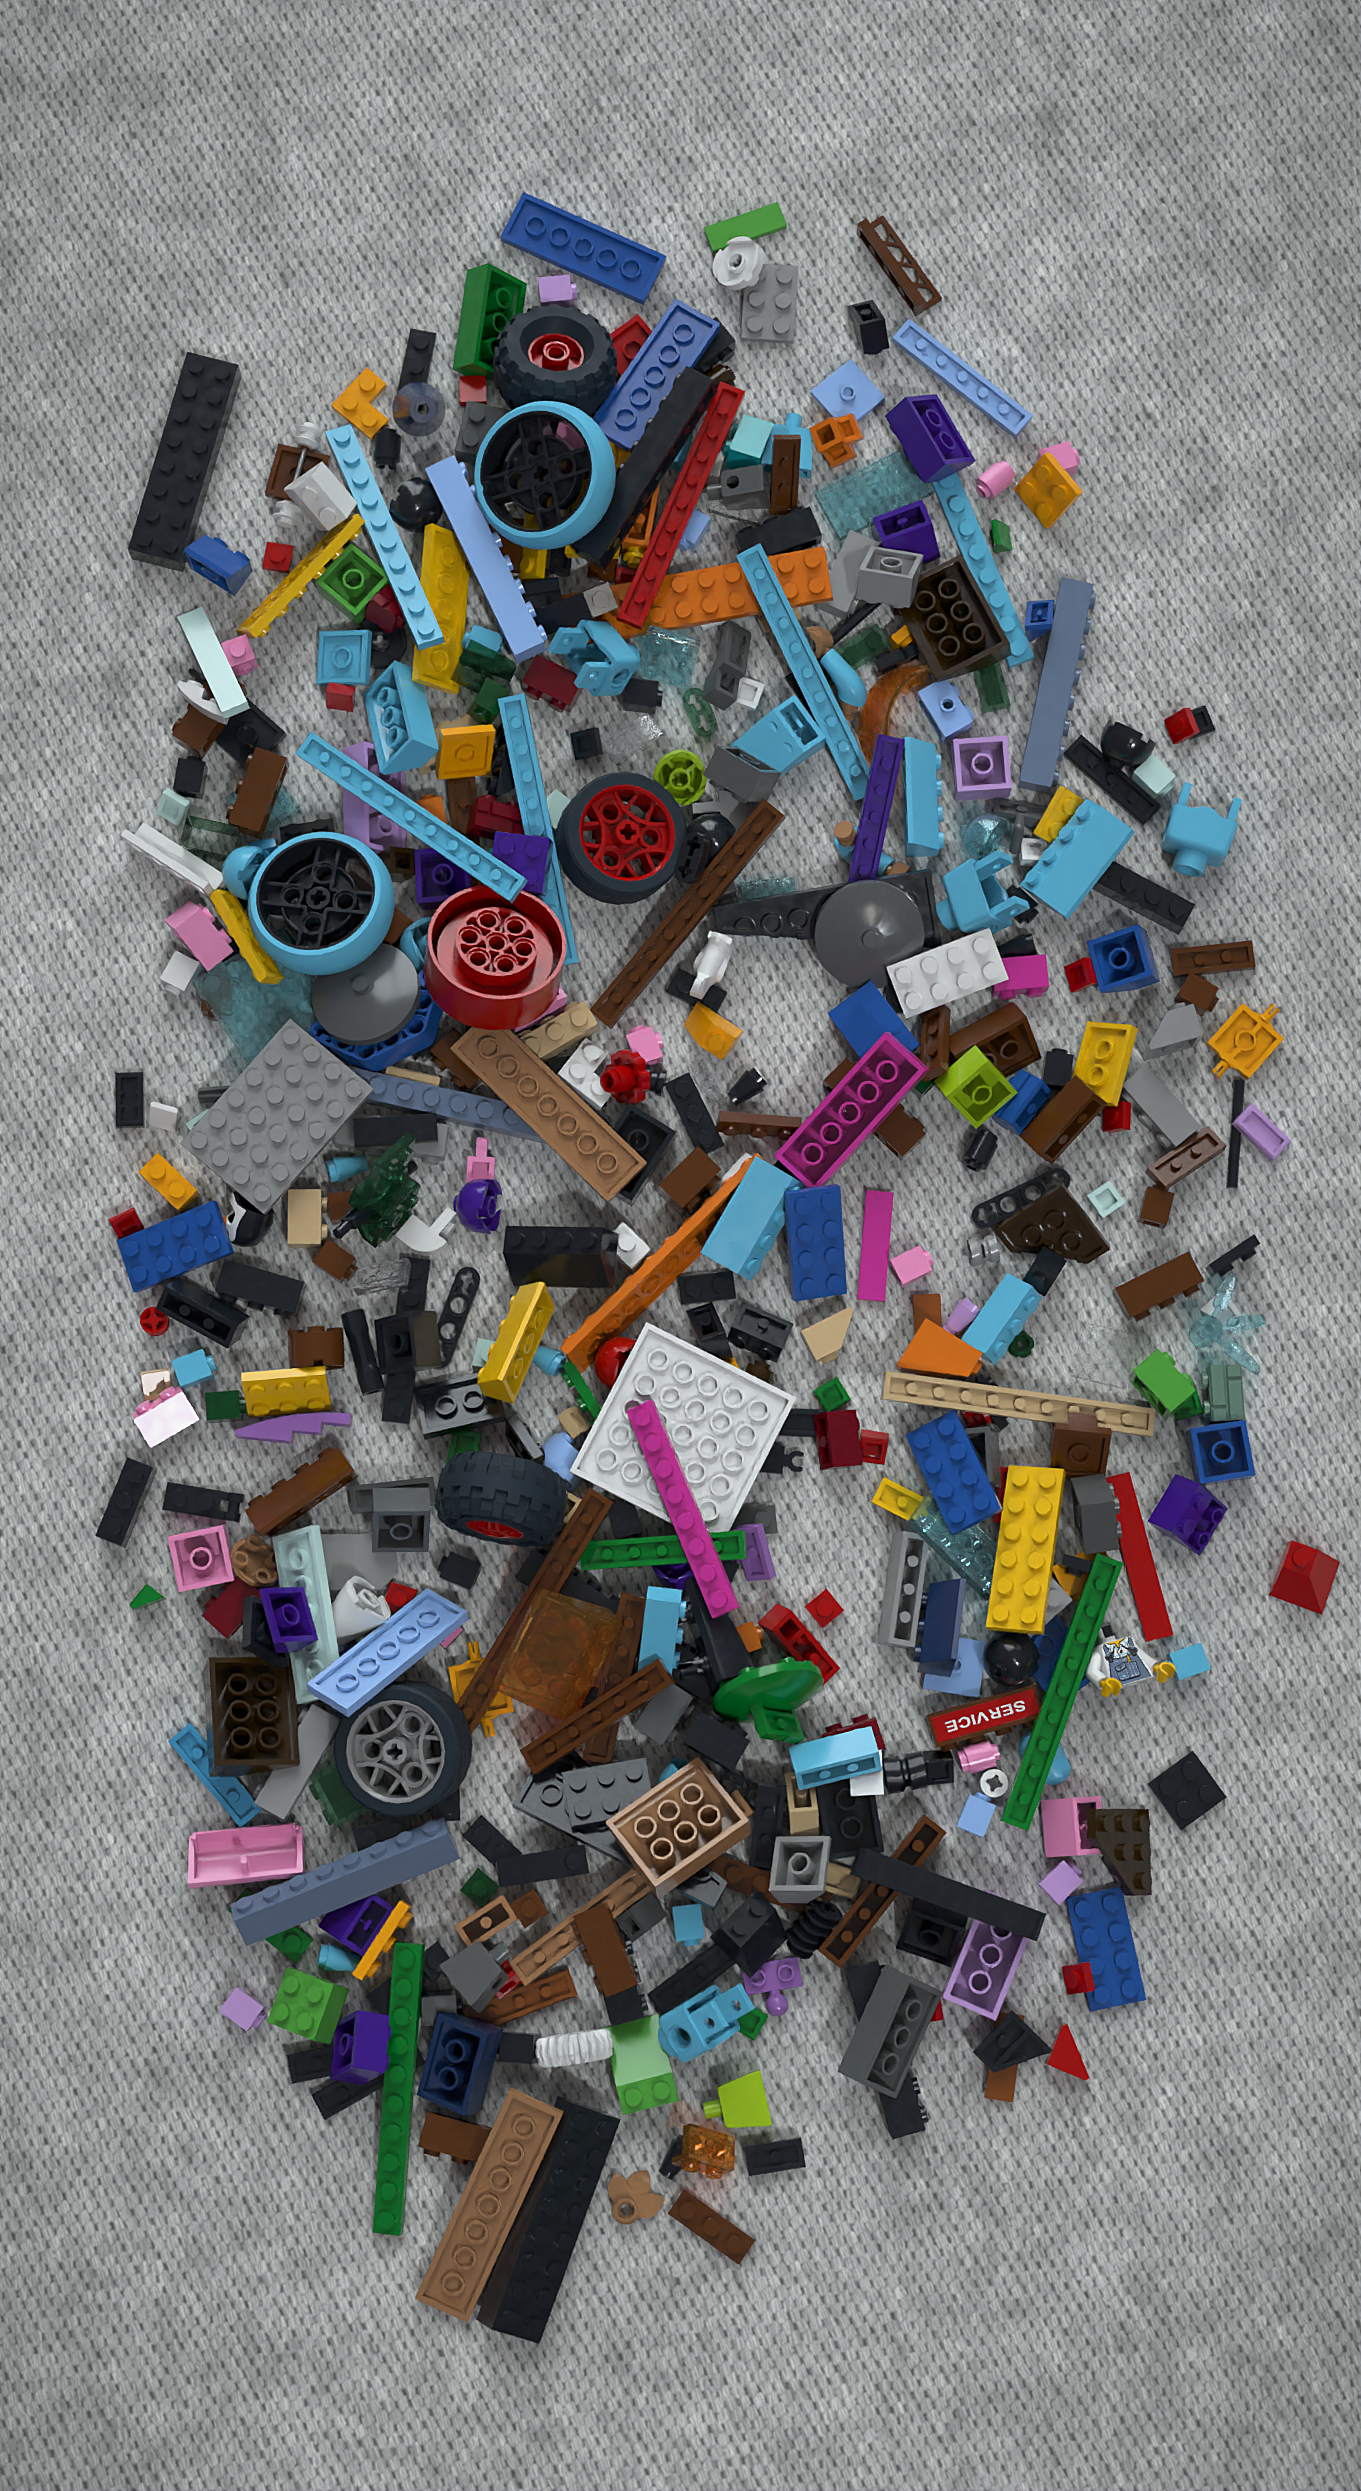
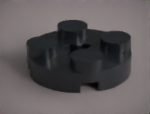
[356,618,407,669]

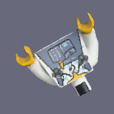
[1085,1625,1176,1697]

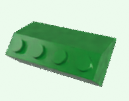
[452,263,527,381]

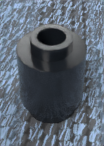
[373,428,402,470]
[1006,884,1039,924]
[962,1129,998,1172]

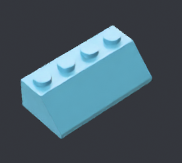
[363,660,439,775]
[901,737,944,857]
[1020,798,1135,919]
[700,1156,806,1281]

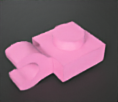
[466,1137,495,1183]

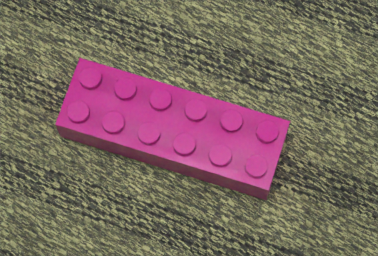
[774,1032,930,1188]

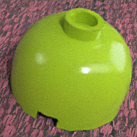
[653,749,707,805]

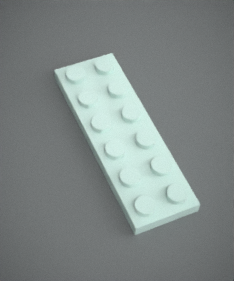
[272,1525,339,1704]

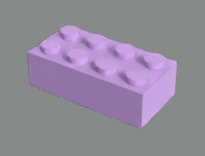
[941,1890,1029,2021]

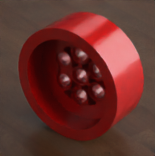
[423,885,566,1030]

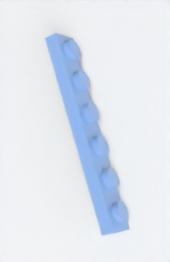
[892,319,1033,438]

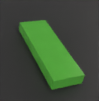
[704,202,787,254]

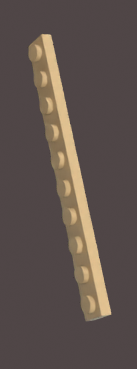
[880,1371,1155,1437]

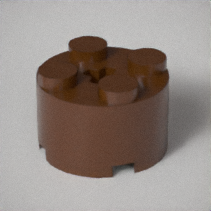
[287,1326,345,1371]

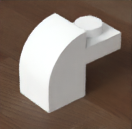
[395,1207,458,1256]

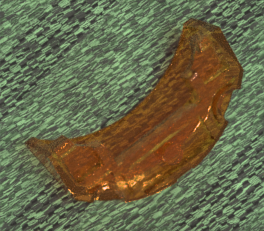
[858,665,930,766]

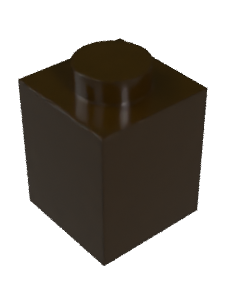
[377,846,416,883]

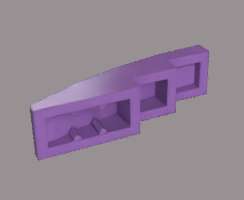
[235,1412,353,1444]

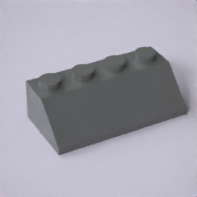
[837,1965,943,2099]

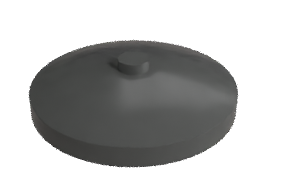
[814,880,924,989]
[312,943,421,1046]

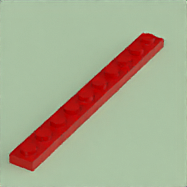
[617,381,745,630]

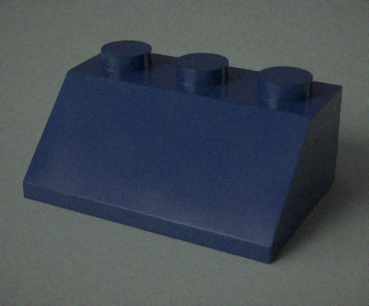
[913,1578,966,1677]
[417,2013,503,2116]

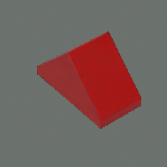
[1045,2023,1090,2081]

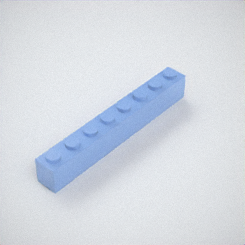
[425,455,548,664]

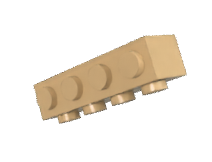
[517,1001,599,1063]

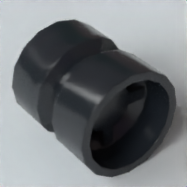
[882,1752,928,1794]

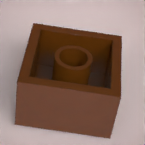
[658,1146,722,1217]

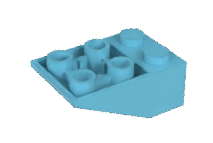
[730,695,826,778]

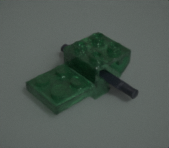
[333,1132,421,1248]

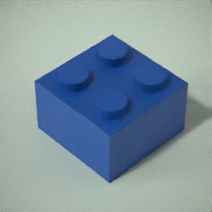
[1186,1420,1255,1486]

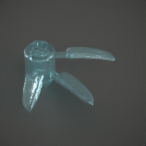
[1189,1272,1266,1374]

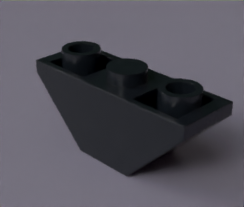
[486,723,515,798]

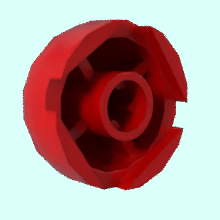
[593,1336,637,1390]

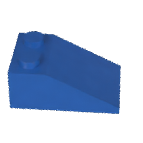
[828,980,920,1058]

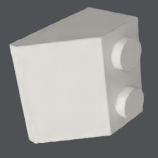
[284,462,357,531]

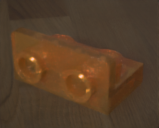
[672,2123,735,2179]

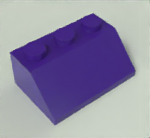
[885,394,975,483]

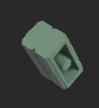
[1200,1364,1245,1424]

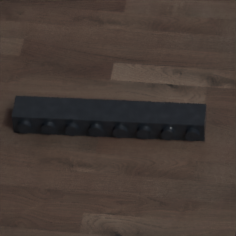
[573,366,718,570]
[515,1548,710,1702]

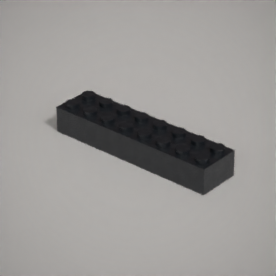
[128,352,242,572]
[476,2096,621,2344]

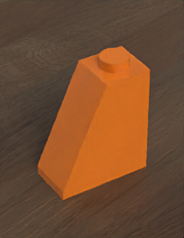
[895,1318,983,1380]

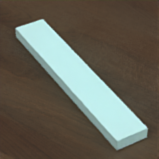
[178,607,250,719]

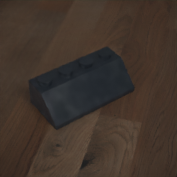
[503,1226,619,1289]

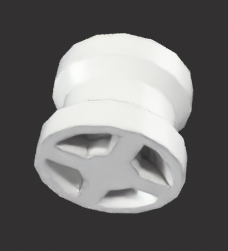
[979,1769,1008,1798]

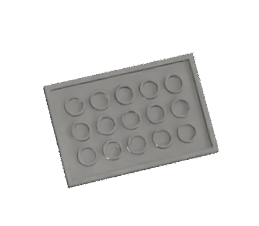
[180,1019,374,1215]

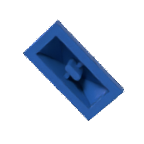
[1025,599,1055,642]

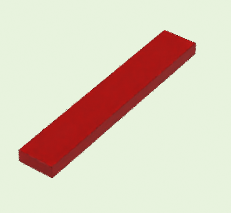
[1106,1472,1174,1642]

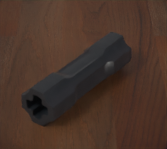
[340,1309,385,1396]

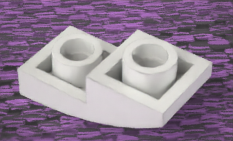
[177,680,230,725]

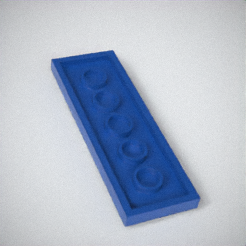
[500,192,666,305]
[593,298,721,453]

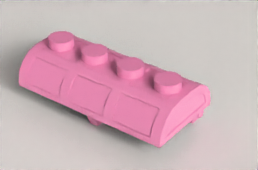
[188,1822,305,1889]

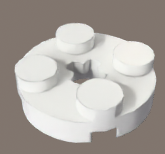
[713,236,764,290]

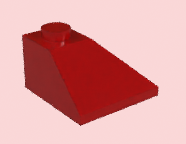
[1269,1540,1340,1615]

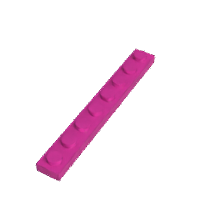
[626,1400,740,1619]

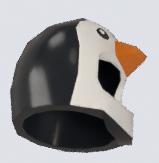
[223,1191,275,1247]

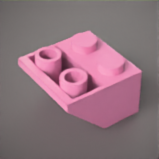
[1040,1796,1102,1857]

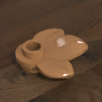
[608,2170,664,2225]

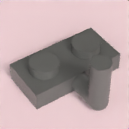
[992,797,1048,854]

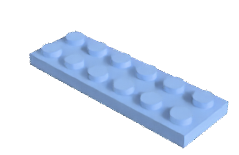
[307,1588,469,1717]

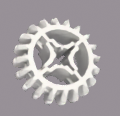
[535,2029,613,2068]

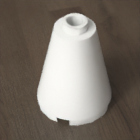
[331,1576,391,1648]

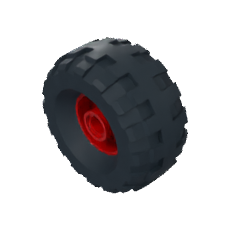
[493,304,617,424]
[435,1451,568,1547]

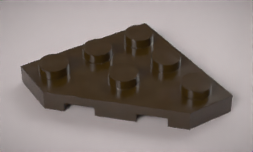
[994,1182,1110,1264]
[1086,1809,1152,1896]

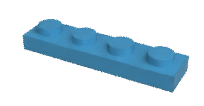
[168,1723,262,1828]

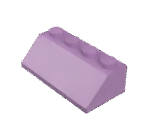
[342,741,407,854]

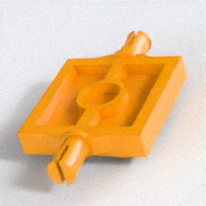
[1206,1003,1284,1080]
[448,1641,514,1738]

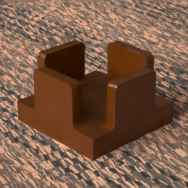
[1048,1412,1112,1478]

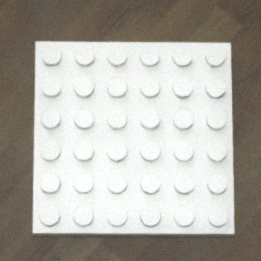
[570,1322,796,1533]

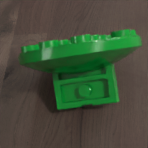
[712,1657,824,1744]

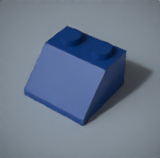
[184,535,253,596]
[1087,924,1160,994]

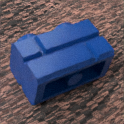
[991,1069,1052,1136]

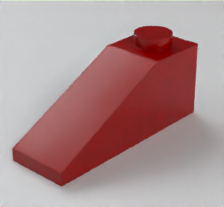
[758,1604,840,1687]

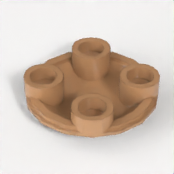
[230,1534,279,1588]

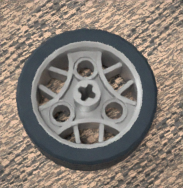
[334,1680,473,1817]

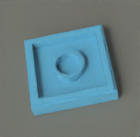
[316,630,372,686]

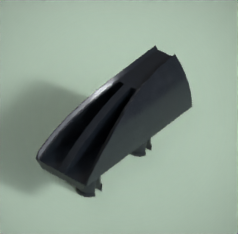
[676,1577,754,1697]

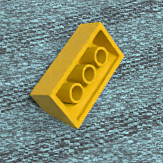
[477,1282,555,1404]

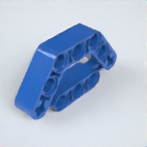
[310,969,443,1072]

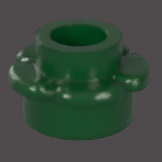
[1008,1331,1034,1358]

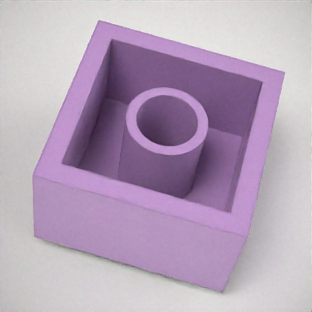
[951,736,1012,801]

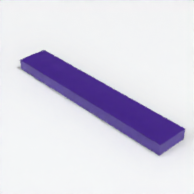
[846,734,905,882]

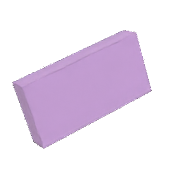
[1232,1103,1291,1161]

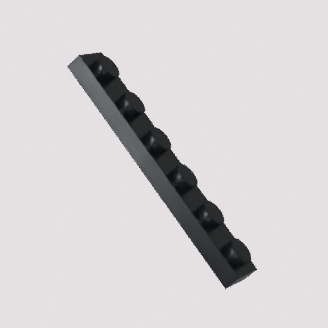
[381,1257,431,1425]

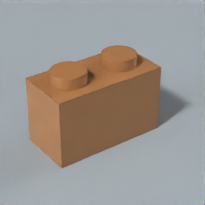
[454,1894,518,1947]

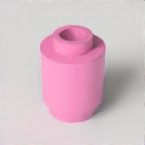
[975,460,1016,500]
[956,1739,1000,1774]

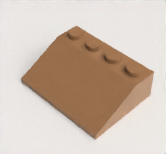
[605,1757,751,1899]

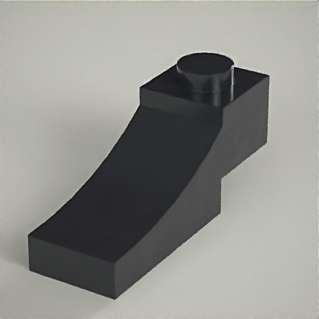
[365,1941,450,2015]

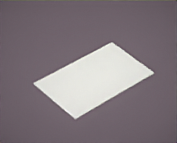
[850,1750,884,1796]

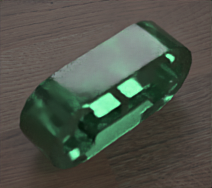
[683,688,717,738]

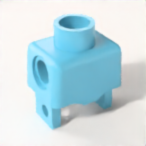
[547,620,640,696]
[1161,782,1242,877]
[936,850,1030,934]
[658,1983,755,2063]

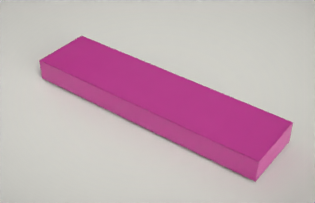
[857,1190,894,1302]

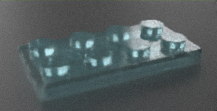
[815,449,934,541]
[906,1490,997,1601]

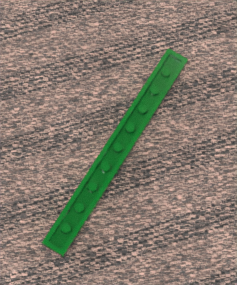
[1000,1553,1123,1831]
[372,1941,425,2236]

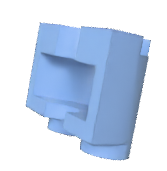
[542,1430,584,1494]

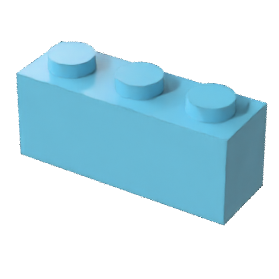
[961,1273,1042,1365]
[638,1586,686,1676]
[788,1726,882,1790]

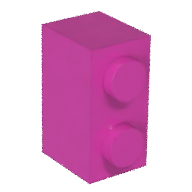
[992,954,1049,1000]

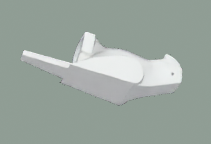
[690,931,734,999]

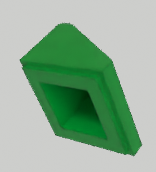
[989,519,1013,553]
[130,1584,166,1611]

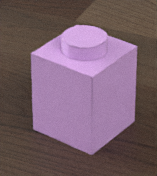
[538,274,577,308]
[1037,1860,1083,1905]
[219,1986,266,2031]

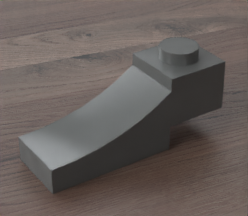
[702,621,752,711]

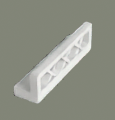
[121,822,225,900]

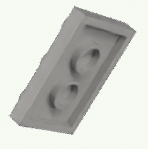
[741,264,798,344]

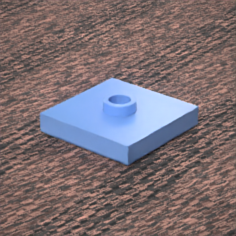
[810,359,885,422]
[922,1637,987,1698]

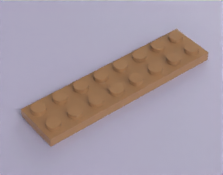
[450,1027,647,1203]
[415,2087,563,2323]

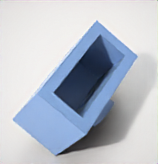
[916,680,974,744]

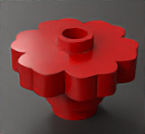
[600,1049,650,1105]

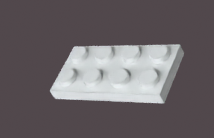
[886,927,1009,1018]

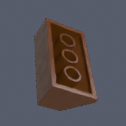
[245,1446,358,1540]

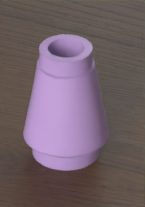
[942,1297,981,1336]

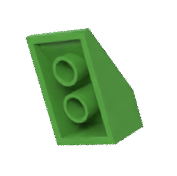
[603,2014,679,2115]

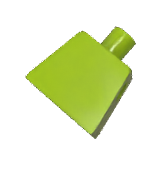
[702,2069,772,2128]

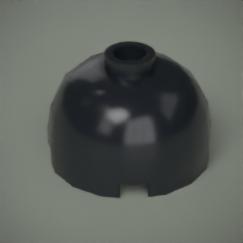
[389,477,443,533]
[1100,720,1156,770]
[687,813,736,868]
[982,1631,1040,1687]

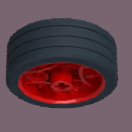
[555,772,688,905]

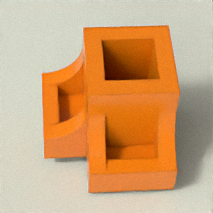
[809,413,864,468]

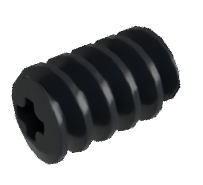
[785,1896,843,1959]

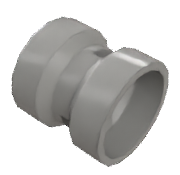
[967,1234,1000,1267]

